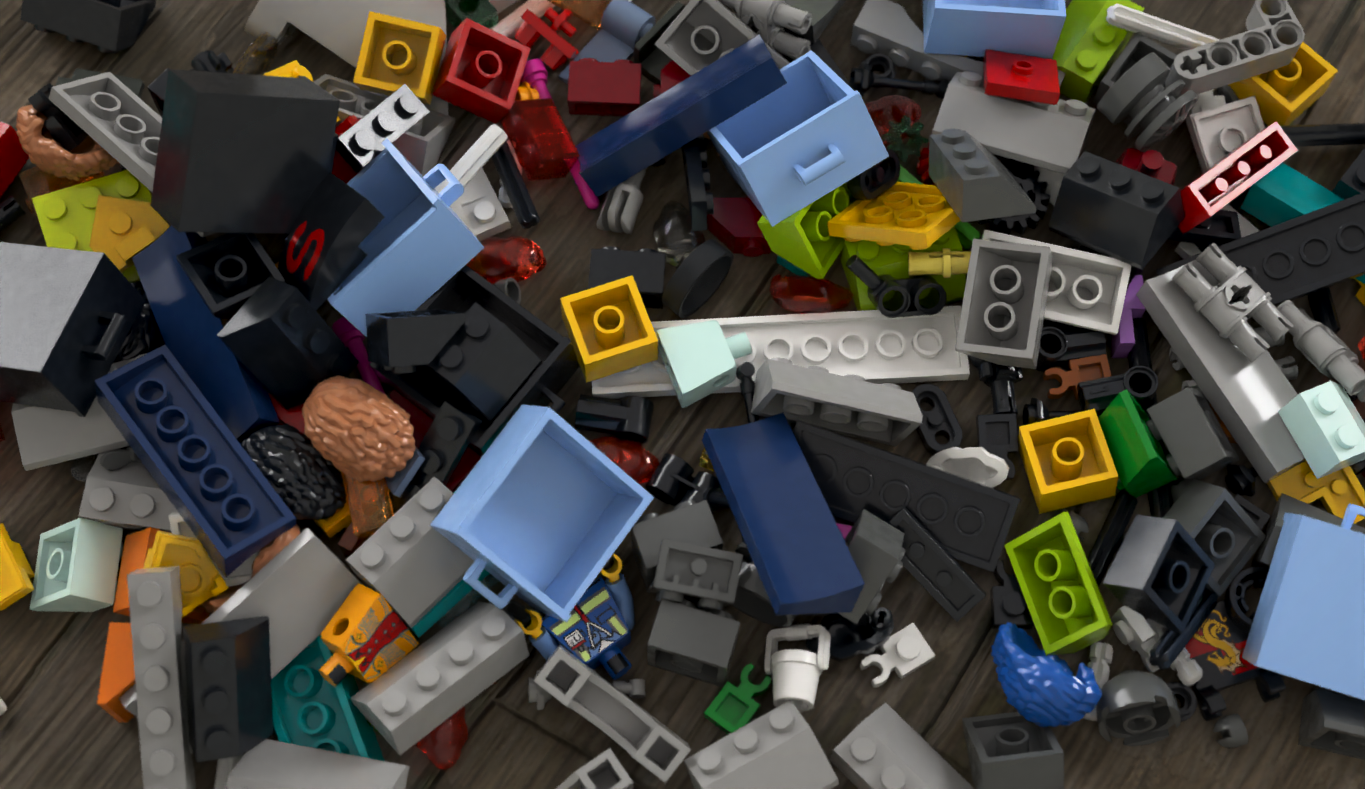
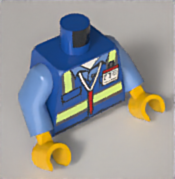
[514,553,635,680]

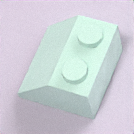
[1278,381,1365,479]
[30,517,124,612]

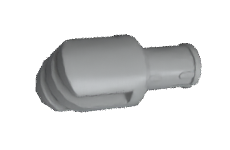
[596,167,648,234]

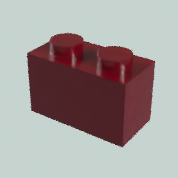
[567,58,642,117]

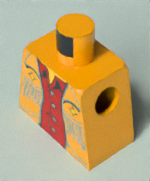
[318,583,419,687]

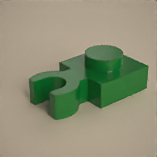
[704,663,771,735]

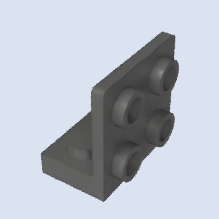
[648,539,743,612]

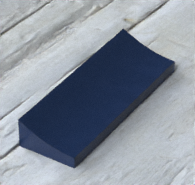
[575,34,787,197]
[132,225,280,444]
[94,345,296,577]
[702,412,865,615]

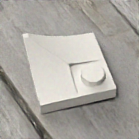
[450,168,511,242]

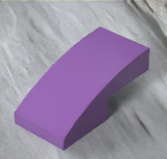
[1111,275,1146,358]

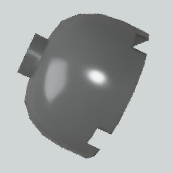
[1096,669,1180,746]

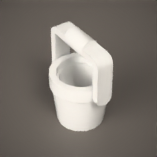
[764,623,831,712]

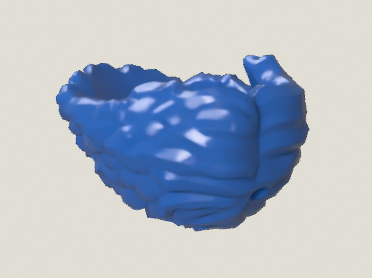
[991,622,1103,728]

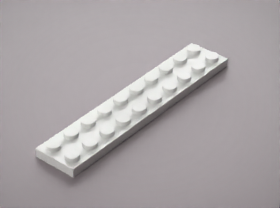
[592,305,970,399]

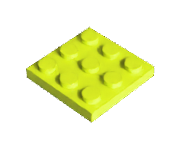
[32,170,152,283]

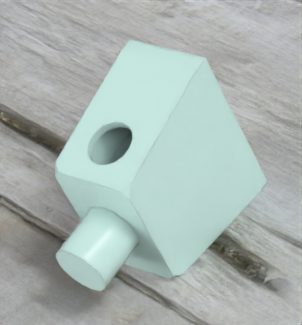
[657,320,752,408]

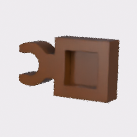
[1043,354,1112,400]

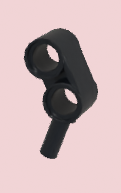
[846,255,947,318]
[645,453,731,515]

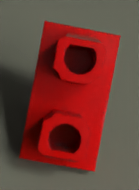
[515,7,580,71]

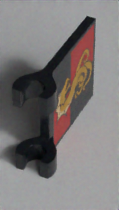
[1167,600,1286,722]

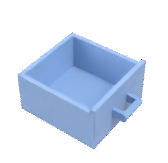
[923,0,1066,59]
[707,50,889,227]
[286,138,485,337]
[430,404,654,622]
[1242,503,1365,700]

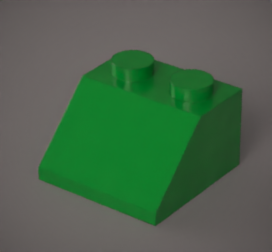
[1098,389,1177,498]

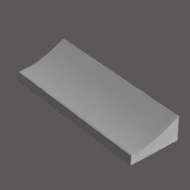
[49,71,217,237]
[1136,259,1306,483]
[119,527,363,753]

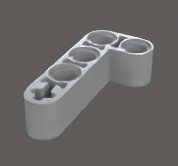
[1165,0,1305,98]

